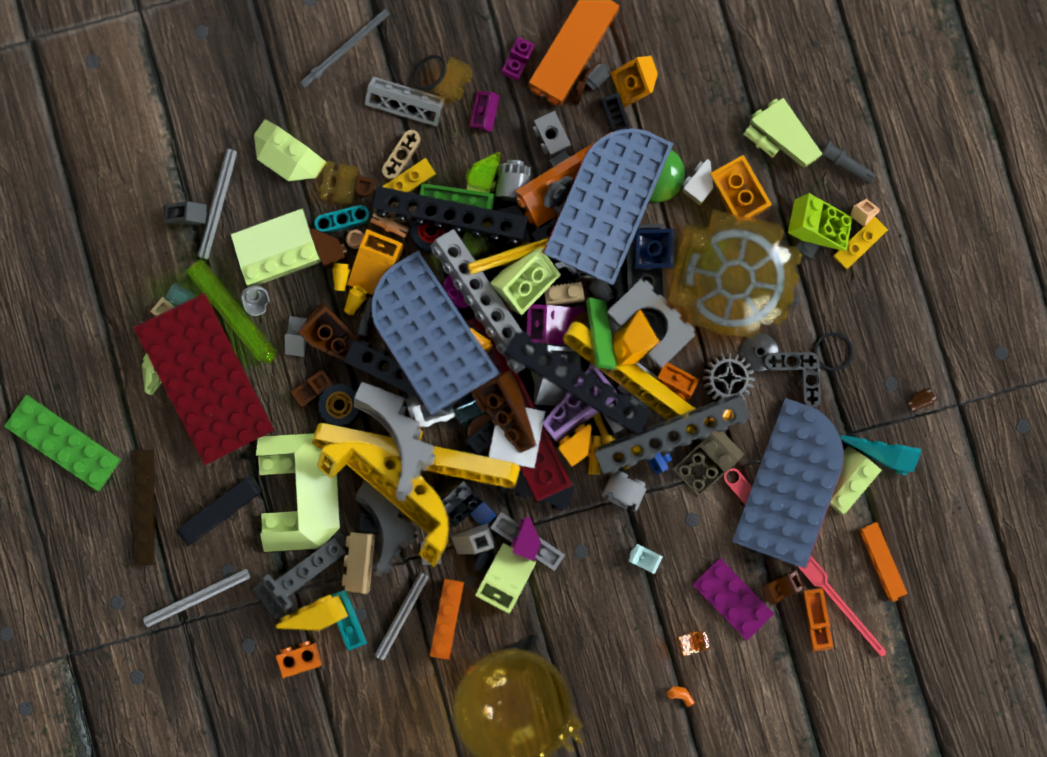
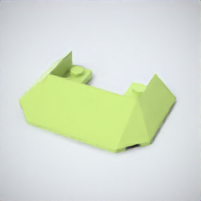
[256,433,340,552]

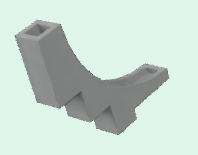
[354,382,436,501]

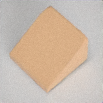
[851,199,880,226]

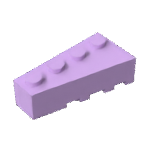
[542,364,617,444]

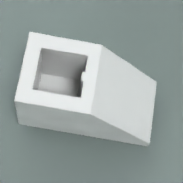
[682,159,713,205]

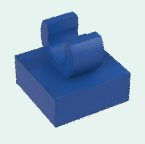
[647,452,672,475]

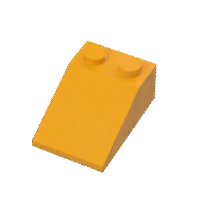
[710,155,772,226]

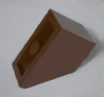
[310,229,348,268]

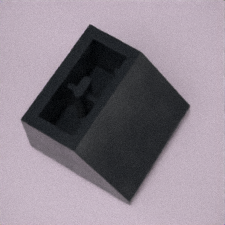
[433,475,483,527]

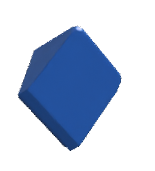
[470,501,497,525]

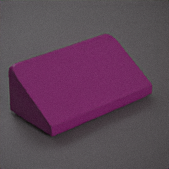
[469,91,499,132]

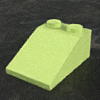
[490,248,561,315]

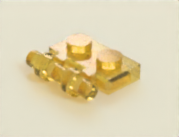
[319,161,359,205]

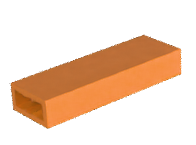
[529,0,620,106]
[515,132,612,228]

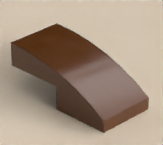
[290,369,333,409]

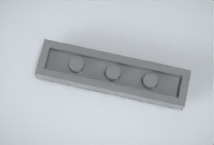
[491,512,565,571]

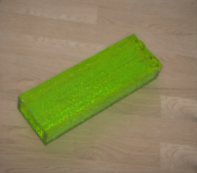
[186,259,278,364]

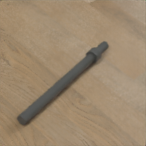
[300,9,390,88]

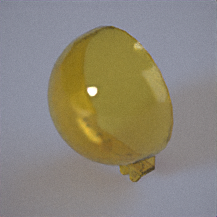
[453,648,584,757]

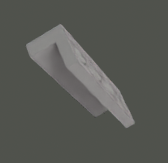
[365,77,445,127]

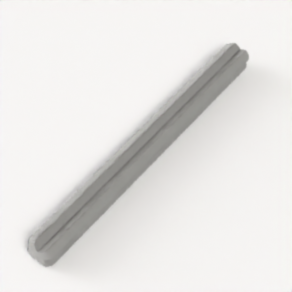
[198,149,237,259]
[143,569,250,627]

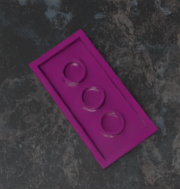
[692,558,774,641]

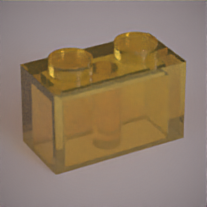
[433,56,473,104]

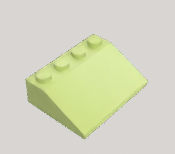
[231,209,322,287]

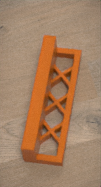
[858,522,908,602]

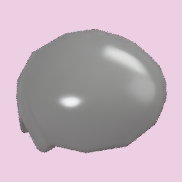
[240,285,270,316]

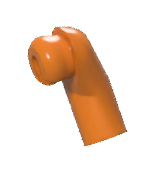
[667,686,695,708]

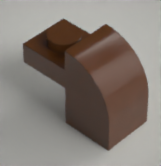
[762,570,804,606]

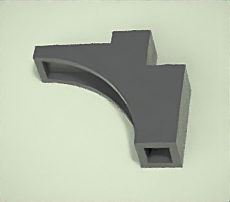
[355,480,418,578]

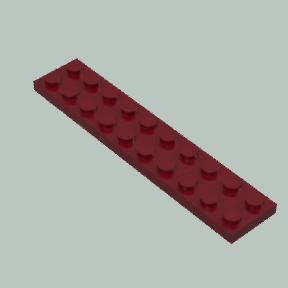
[466,317,572,502]

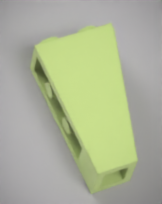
[750,98,822,168]

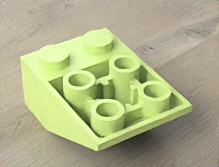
[475,543,537,614]

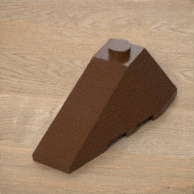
[298,302,373,372]
[471,370,537,453]

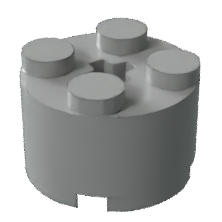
[602,471,646,511]

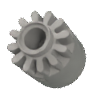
[495,160,531,202]

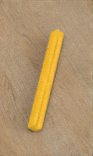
[468,238,549,274]

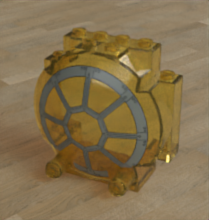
[668,209,802,339]

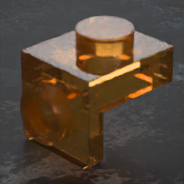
[676,630,710,656]

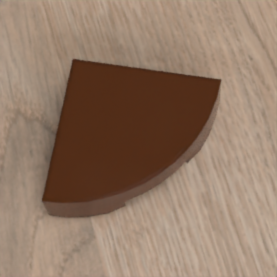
[572,81,586,105]

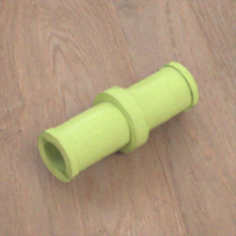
[743,125,780,158]

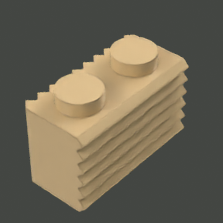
[544,282,585,306]

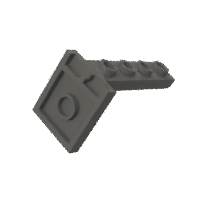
[252,538,346,620]

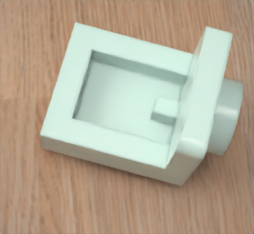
[629,544,663,574]

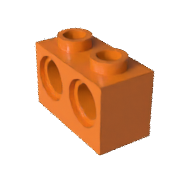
[276,641,322,678]

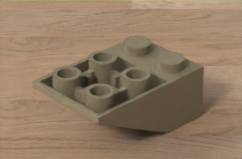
[673,431,744,497]

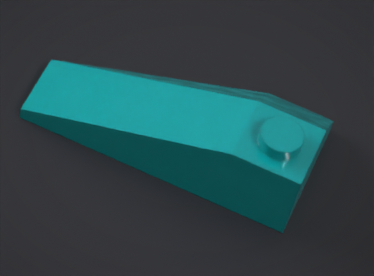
[839,435,922,476]

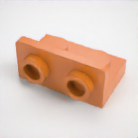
[656,362,700,402]

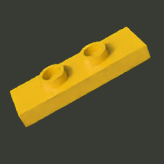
[382,158,436,204]
[833,217,888,270]

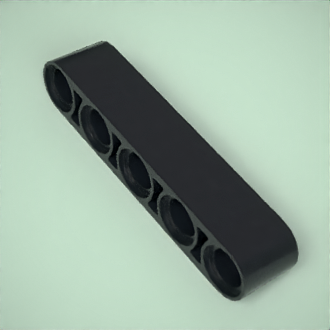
[176,475,263,547]

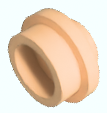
[346,230,364,249]

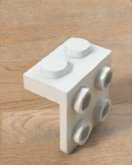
[405,393,455,427]

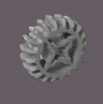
[702,353,755,400]

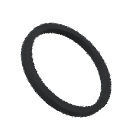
[413,55,446,91]
[814,332,853,371]

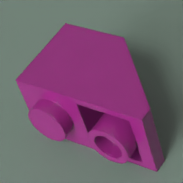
[510,516,541,561]

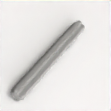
[375,572,429,660]

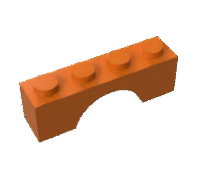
[430,578,464,660]

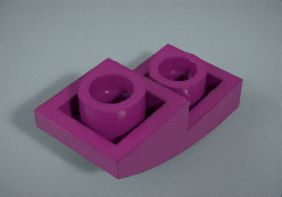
[501,37,535,81]

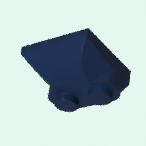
[635,228,678,270]

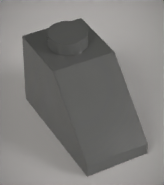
[165,201,207,225]

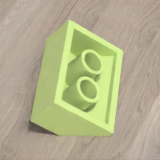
[830,445,881,515]

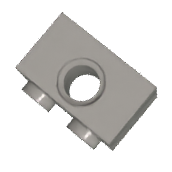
[532,111,571,158]

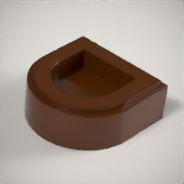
[355,176,376,197]

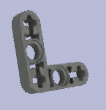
[763,352,821,408]

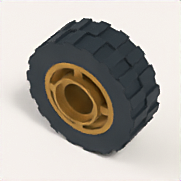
[318,384,362,427]

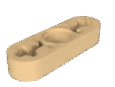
[382,130,421,180]

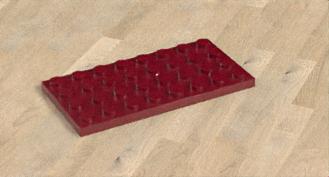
[133,293,274,465]

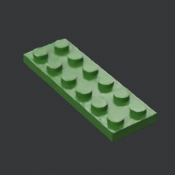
[4,395,122,491]

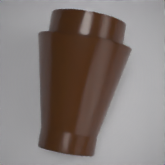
[907,387,937,412]

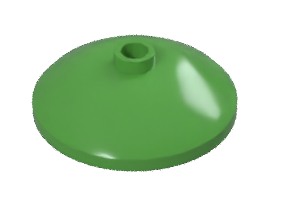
[649,150,685,203]

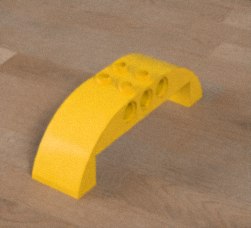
[317,441,448,567]

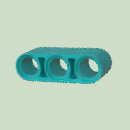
[314,205,370,234]

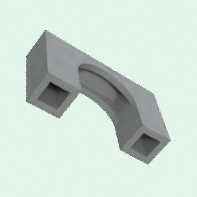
[607,279,695,369]

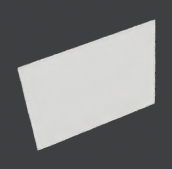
[489,408,545,468]

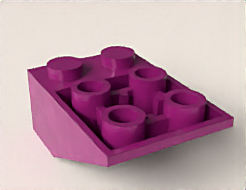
[527,305,585,346]

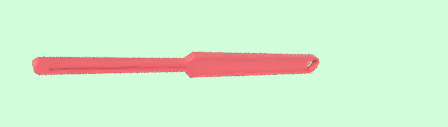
[723,468,886,656]

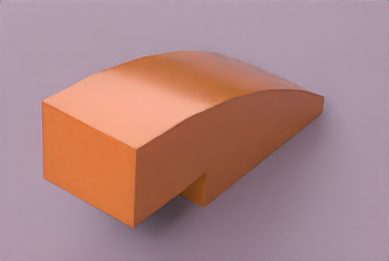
[803,588,833,652]

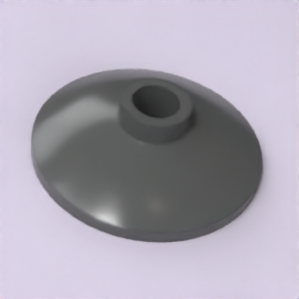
[543,177,574,208]
[740,333,779,371]

